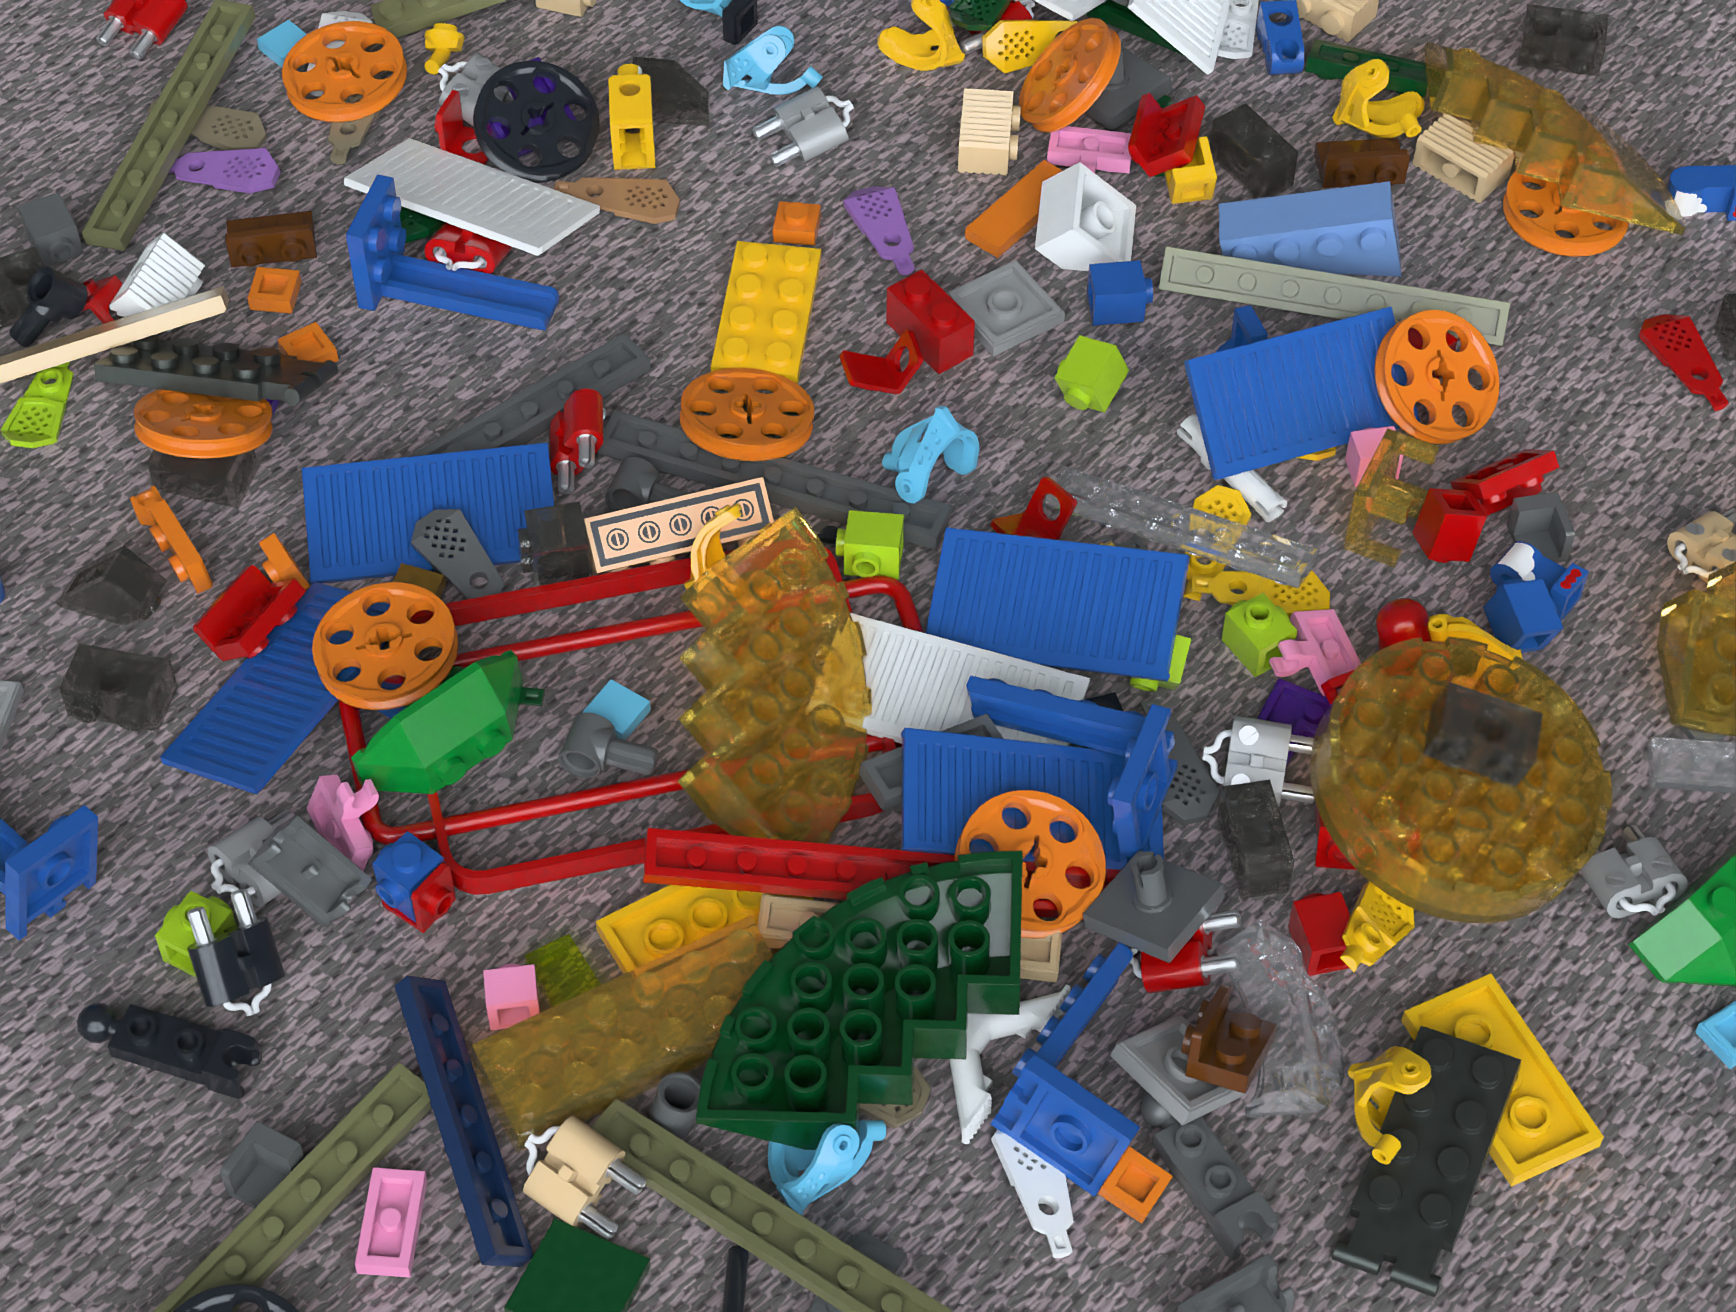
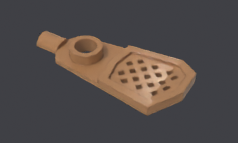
[553,177,680,224]

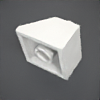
[1035,162,1136,271]

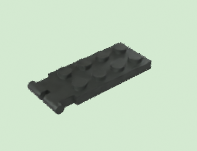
[94,334,338,406]
[1332,1026,1521,1298]

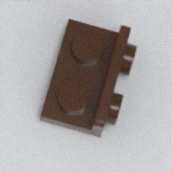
[1314,138,1410,188]
[225,211,317,268]
[1181,983,1277,1094]

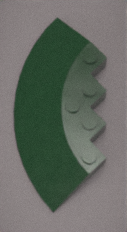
[696,850,1023,1151]

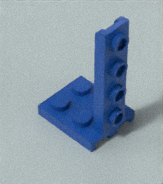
[346,174,560,331]
[966,675,1178,858]
[0,805,98,941]
[990,942,1140,1197]

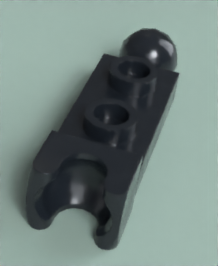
[77,1003,262,1099]

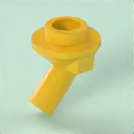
[424,23,465,75]

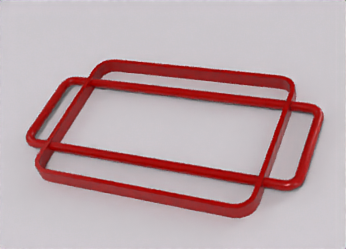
[339,539,924,895]

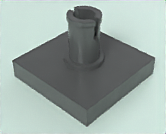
[1085,43,1172,131]
[1083,850,1225,963]

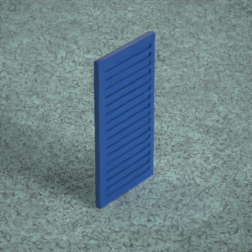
[1184,306,1420,480]
[302,443,562,584]
[926,528,1190,682]
[160,582,390,795]
[901,728,1164,870]

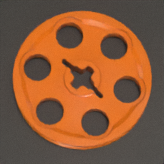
[1019,18,1121,133]
[282,21,407,122]
[1503,157,1633,257]
[1375,310,1500,444]
[679,368,814,461]
[134,389,273,458]
[312,582,458,710]
[954,790,1106,939]

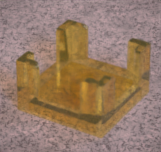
[1343,428,1439,568]

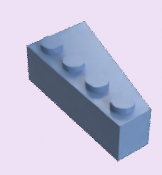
[1219,181,1402,277]

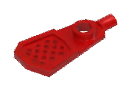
[1639,314,1729,411]

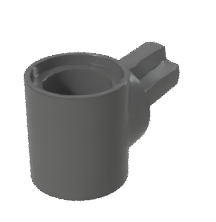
[605,457,692,512]
[558,713,658,778]
[648,1057,711,1139]

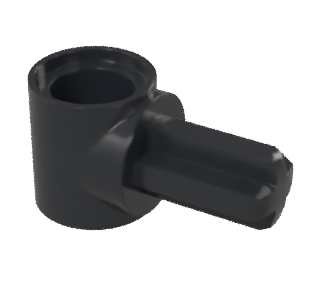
[9,266,88,347]

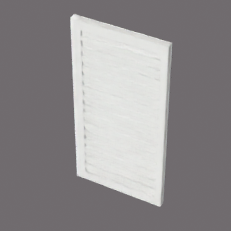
[1128,0,1231,75]
[344,138,600,256]
[805,612,1090,746]

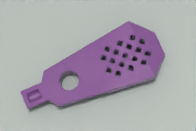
[169,148,281,193]
[843,186,915,275]

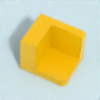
[1164,136,1217,204]

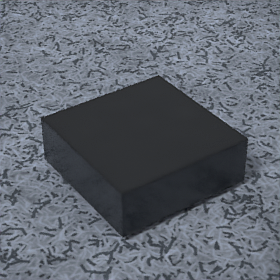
[722,0,758,45]

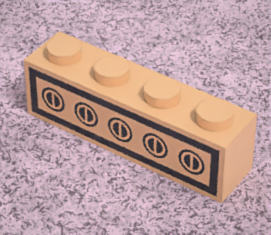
[580,477,774,576]

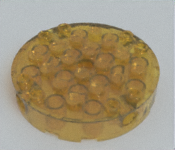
[1310,636,1612,923]

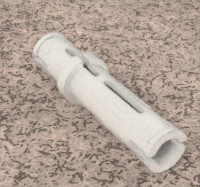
[1177,414,1287,522]

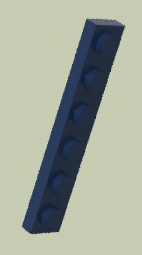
[395,975,534,1267]

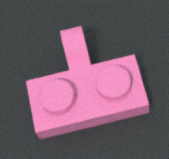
[1047,126,1132,174]
[1269,609,1370,696]
[307,774,379,871]

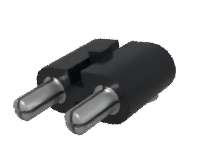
[187,889,285,1016]

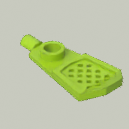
[0,362,74,448]

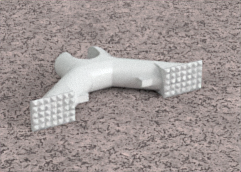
[949,984,1071,1144]

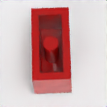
[886,269,975,374]

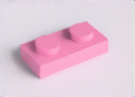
[355,1168,427,1278]

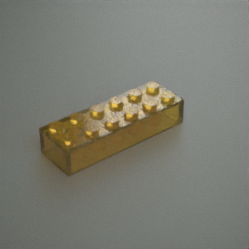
[471,915,773,1153]

